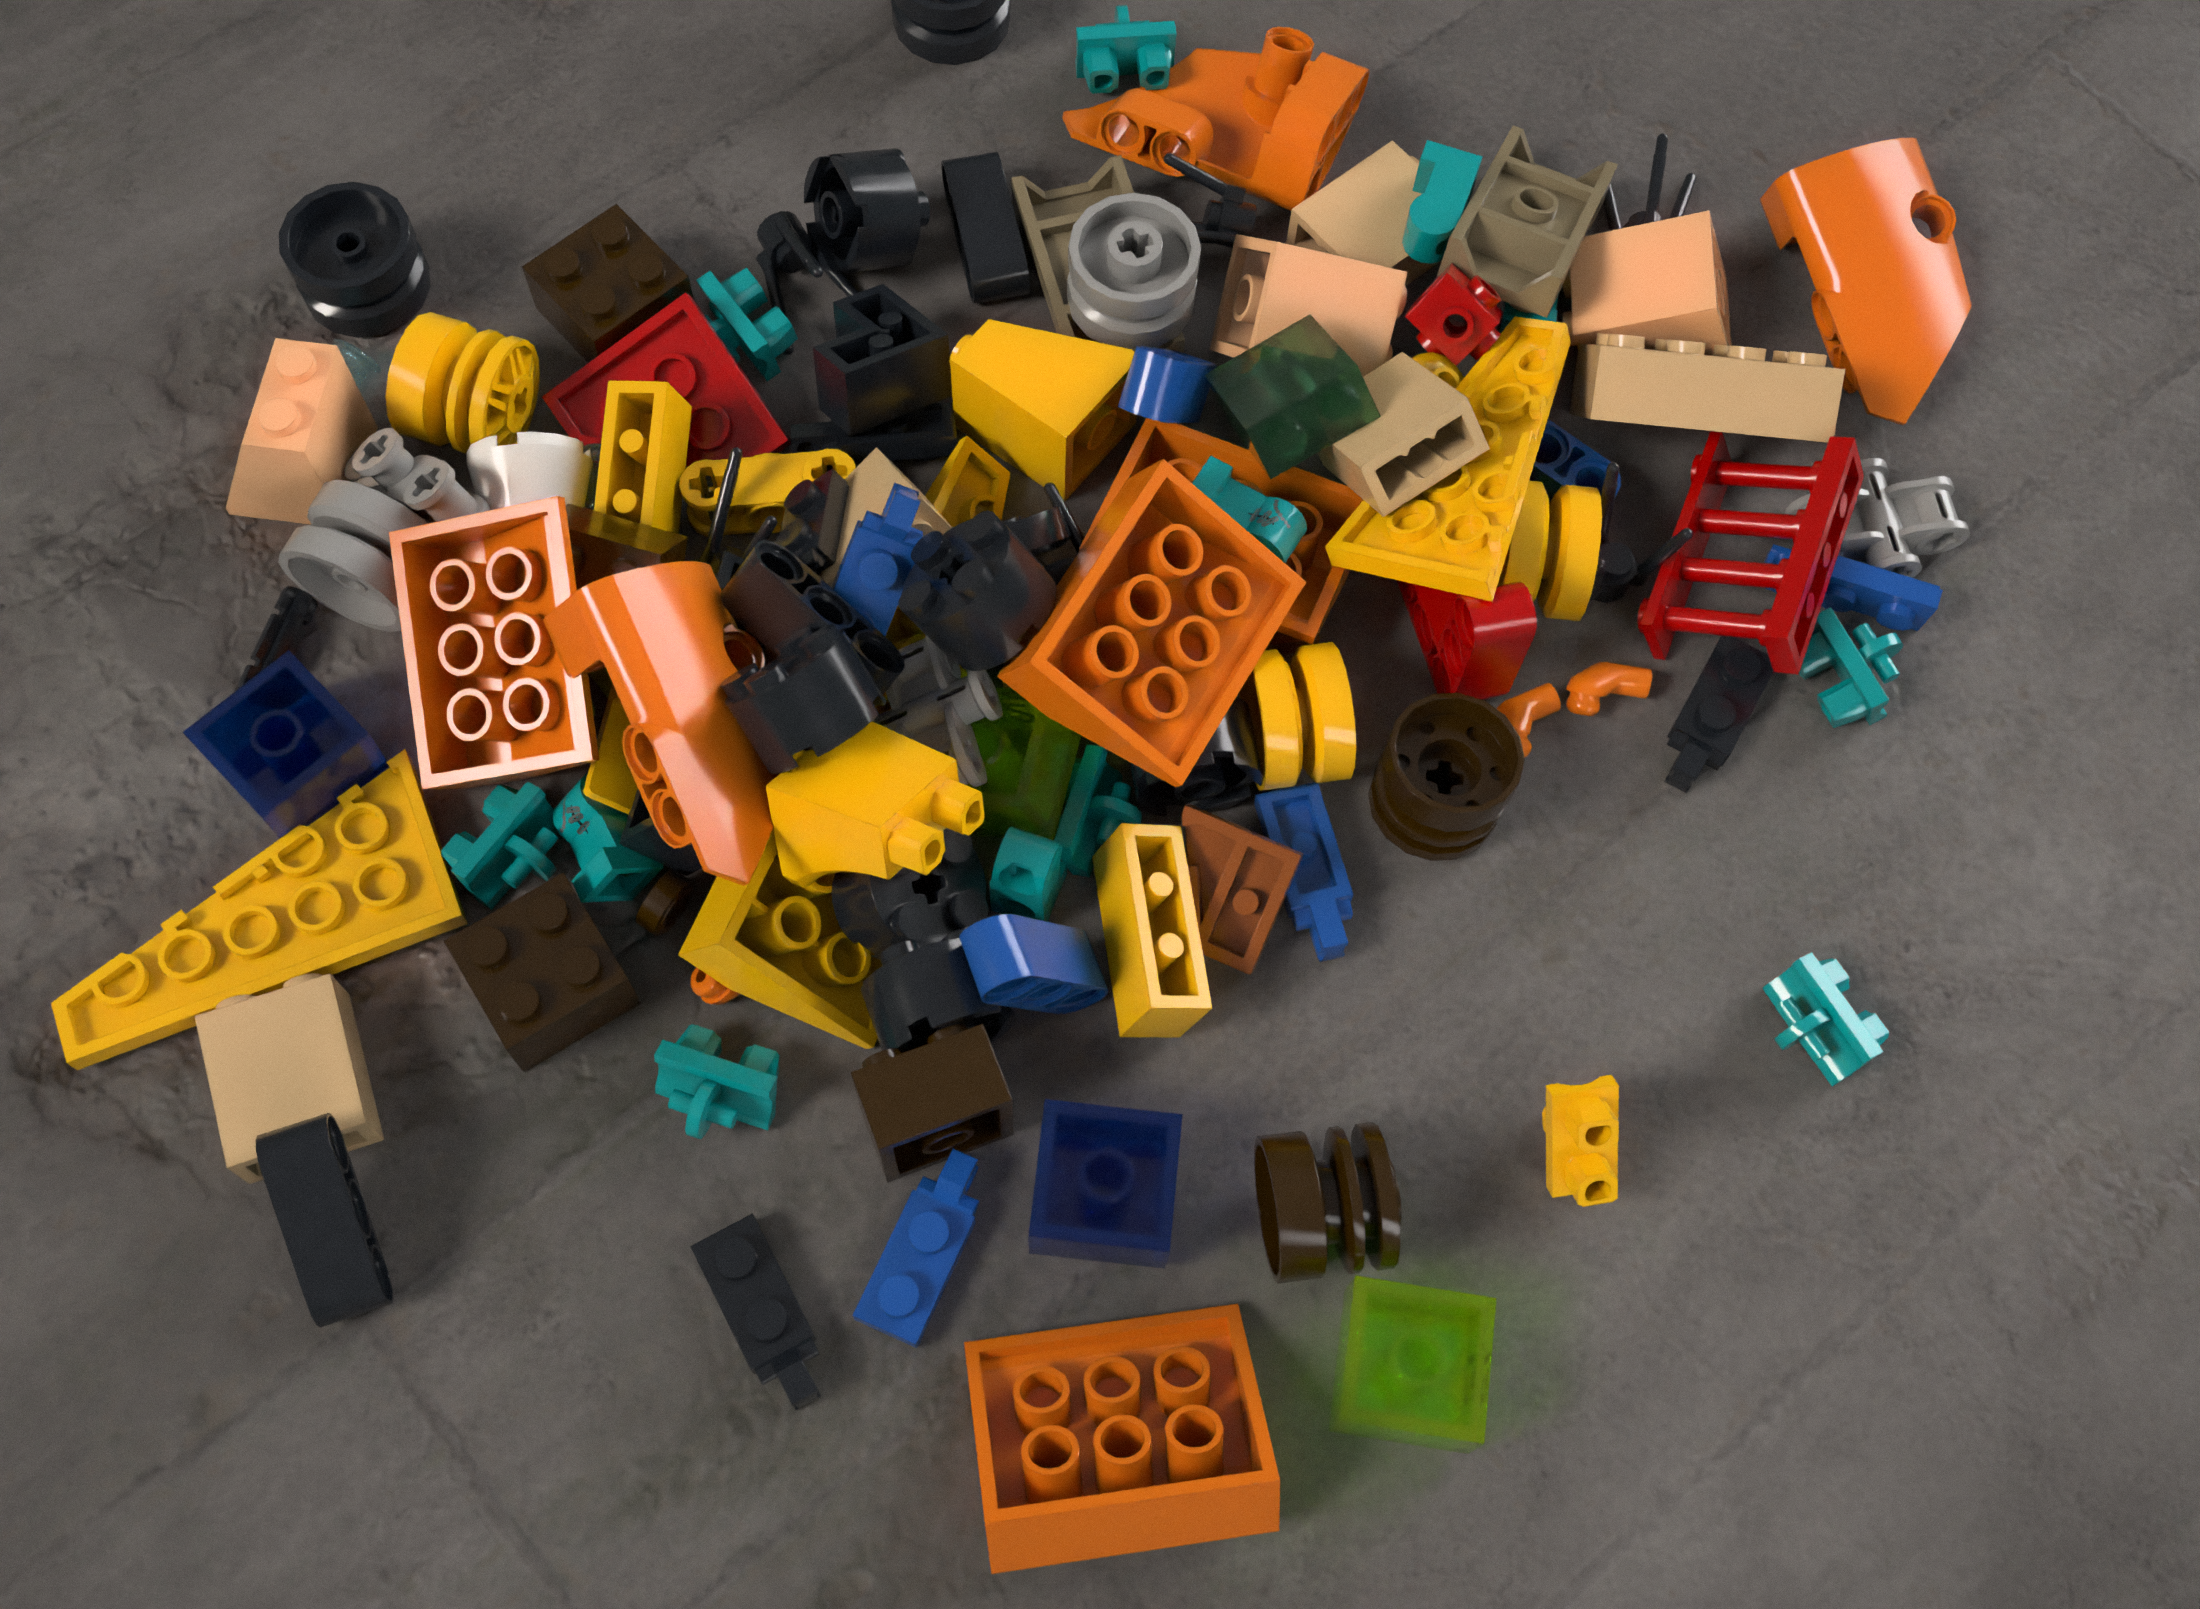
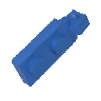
[831,482,923,636]
[1764,544,1943,631]
[1254,782,1353,962]
[853,1149,979,1348]

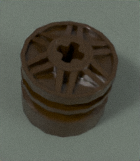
[1368,693,1525,861]
[1254,1122,1402,1284]

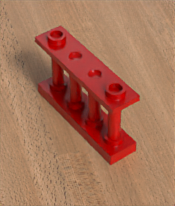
[1637,431,1864,675]

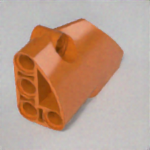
[1062,27,1370,211]
[1760,138,1972,425]
[543,561,780,886]

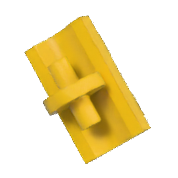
[1542,1074,1619,1207]

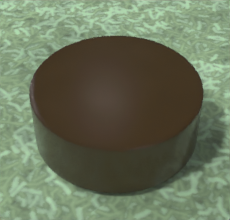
[636,869,695,936]

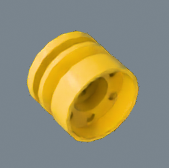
[385,312,540,454]

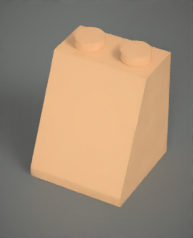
[1562,210,1732,356]
[1210,234,1408,384]
[226,338,378,525]

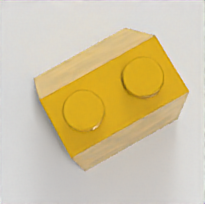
[949,319,1137,501]

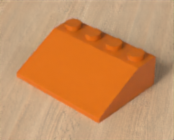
[1079,418,1363,644]
[997,459,1306,787]
[389,496,599,789]
[964,1303,1280,1574]

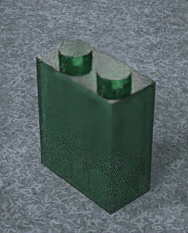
[1205,314,1381,479]

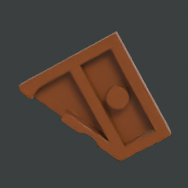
[1182,804,1304,975]

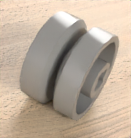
[1067,193,1201,351]
[278,479,428,632]

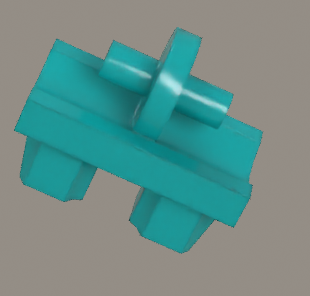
[1075,5,1177,94]
[696,268,798,381]
[1799,607,1904,728]
[1030,745,1143,877]
[441,781,558,910]
[1762,952,1889,1086]
[654,1024,780,1139]

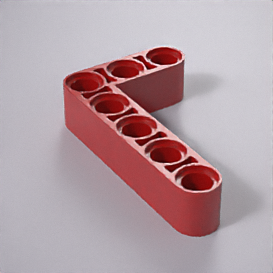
[1396,580,1536,700]

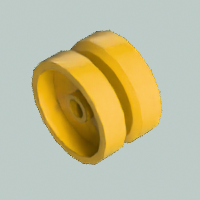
[1497,480,1602,621]
[1239,642,1356,791]

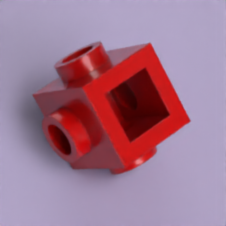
[1405,263,1503,366]

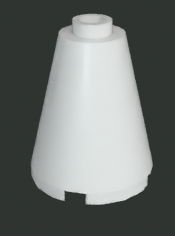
[466,432,593,510]

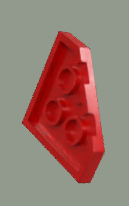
[542,292,791,467]

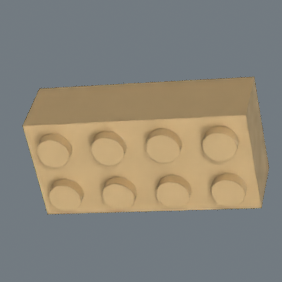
[1569,333,1845,443]

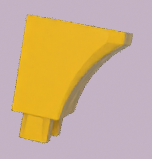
[765,721,985,887]

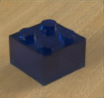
[183,650,389,839]
[1028,1099,1183,1269]

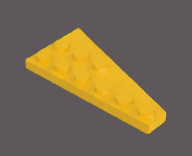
[1325,316,1571,602]
[51,749,468,1070]

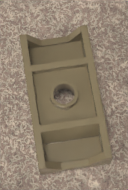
[1437,125,1618,318]
[1011,155,1185,353]

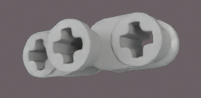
[344,428,490,524]
[1785,458,1970,578]
[873,635,1003,787]

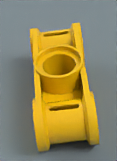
[679,449,856,537]

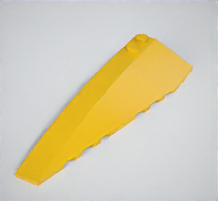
[678,436,1010,1049]

